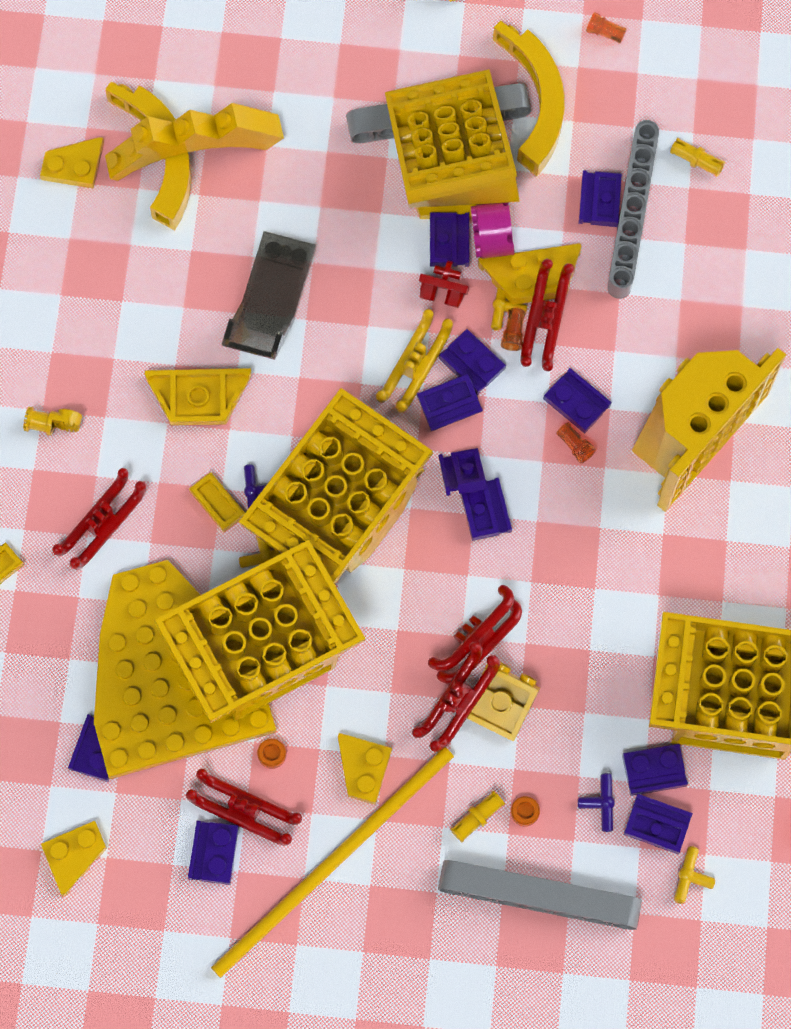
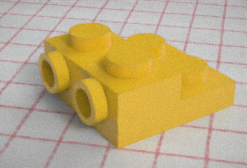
[467,662,540,742]

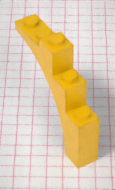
[105,103,284,181]

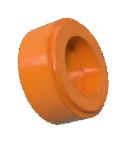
[257,739,286,769]
[510,796,540,827]

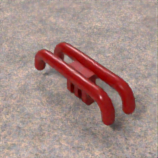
[520,259,574,372]
[52,468,146,570]
[428,585,522,684]
[412,642,500,752]
[186,769,302,846]

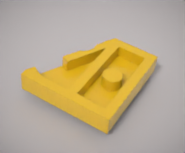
[40,137,104,189]
[338,733,392,805]
[41,821,107,897]

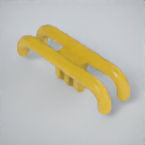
[376,309,453,413]

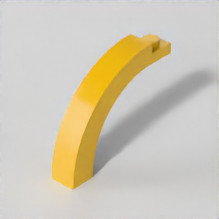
[493,20,565,177]
[105,81,191,231]

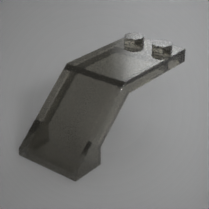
[222,231,316,360]

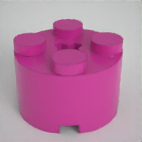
[471,202,515,259]

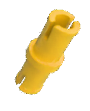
[670,138,725,177]
[450,790,505,843]

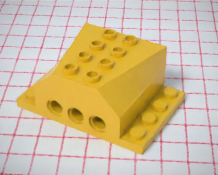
[385,69,520,208]
[632,348,787,512]
[239,388,433,584]
[154,539,366,723]
[648,612,791,760]

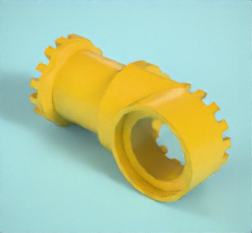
[23,407,82,436]

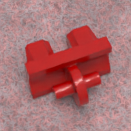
[419,260,470,308]

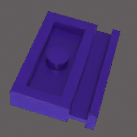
[578,170,622,227]
[430,212,469,267]
[439,329,506,395]
[543,368,612,434]
[416,374,483,432]
[438,448,487,496]
[460,477,512,541]
[68,714,109,782]
[622,744,688,796]
[623,794,693,854]
[188,820,239,885]

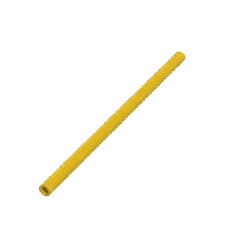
[211,747,454,978]

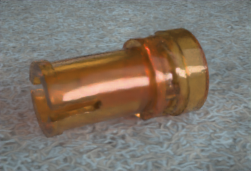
[586,12,627,44]
[500,308,526,351]
[556,422,597,464]

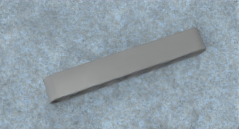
[346,83,531,143]
[607,120,659,299]
[438,860,642,930]

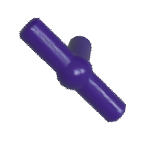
[244,464,266,509]
[578,773,615,832]

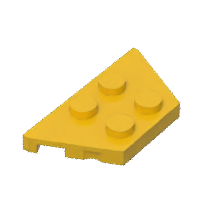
[478,243,581,305]
[145,368,251,426]

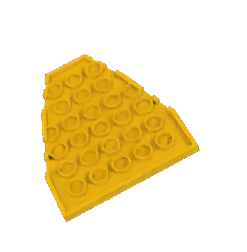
[94,560,276,780]

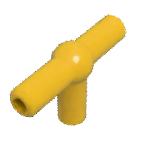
[491,288,527,331]
[238,536,281,568]
[674,846,716,904]

